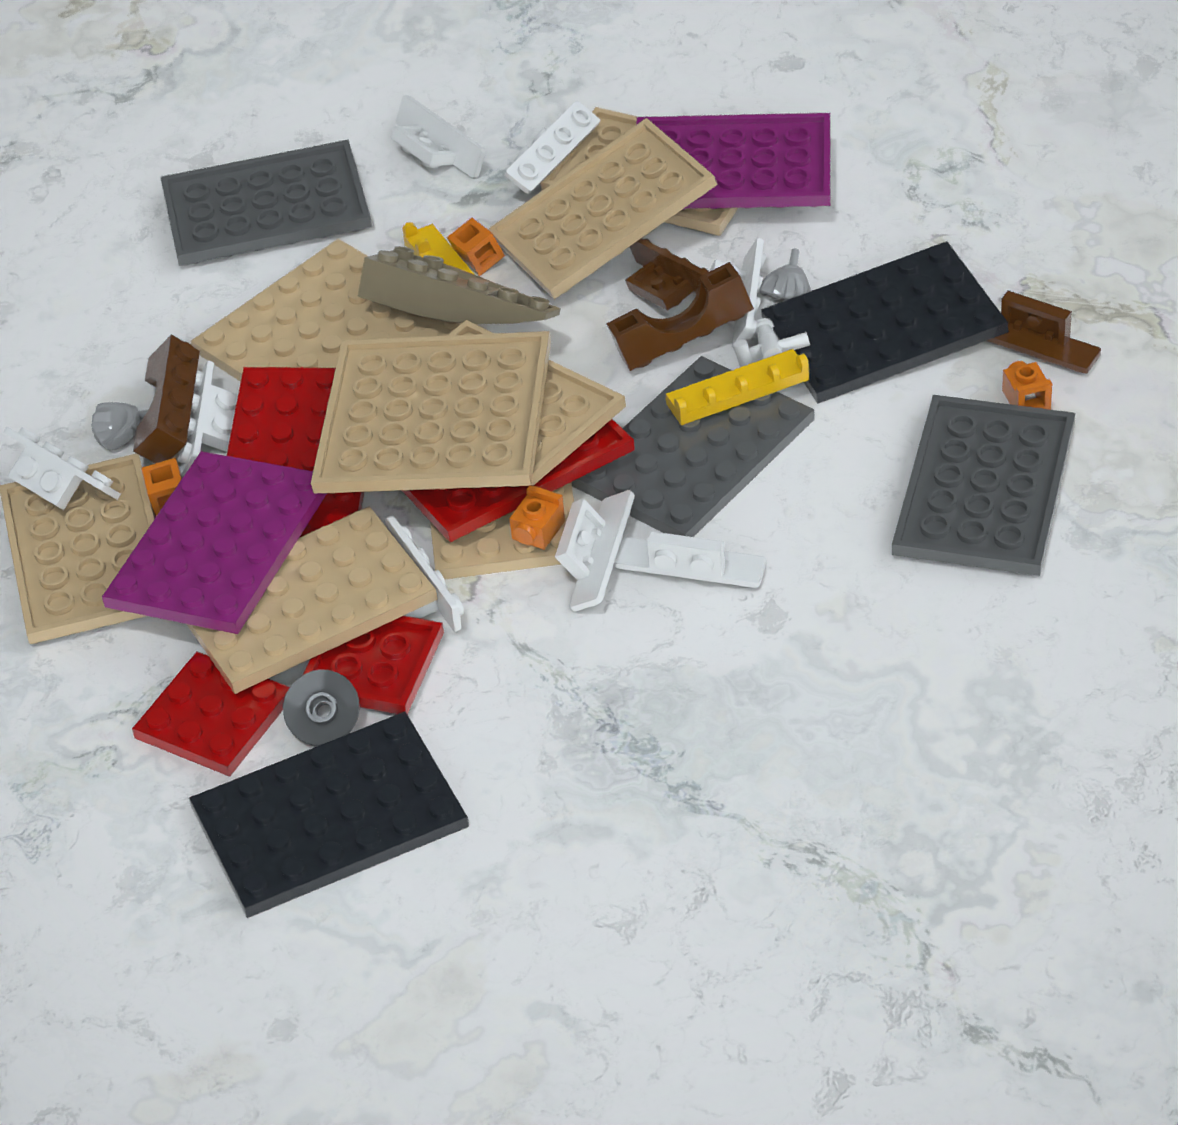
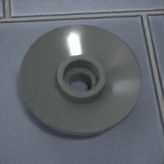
[283,670,360,746]

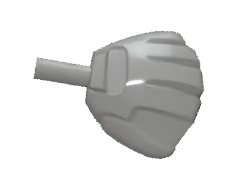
[759,248,811,300]
[91,402,148,450]

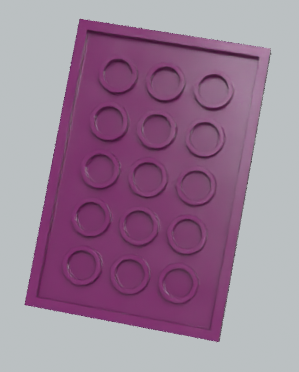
[636,113,831,210]
[102,451,327,634]

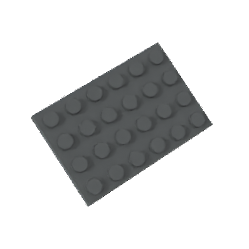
[160,139,372,266]
[571,356,815,537]
[892,395,1075,576]

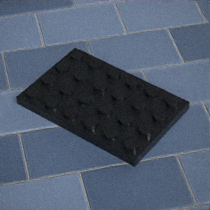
[761,241,1008,404]
[189,711,469,918]

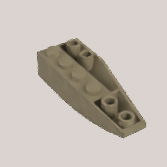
[358,246,561,324]

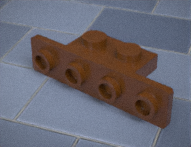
[625,238,709,311]
[987,290,1101,374]

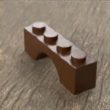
[606,262,754,371]
[133,334,200,464]

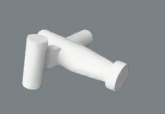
[733,318,810,367]

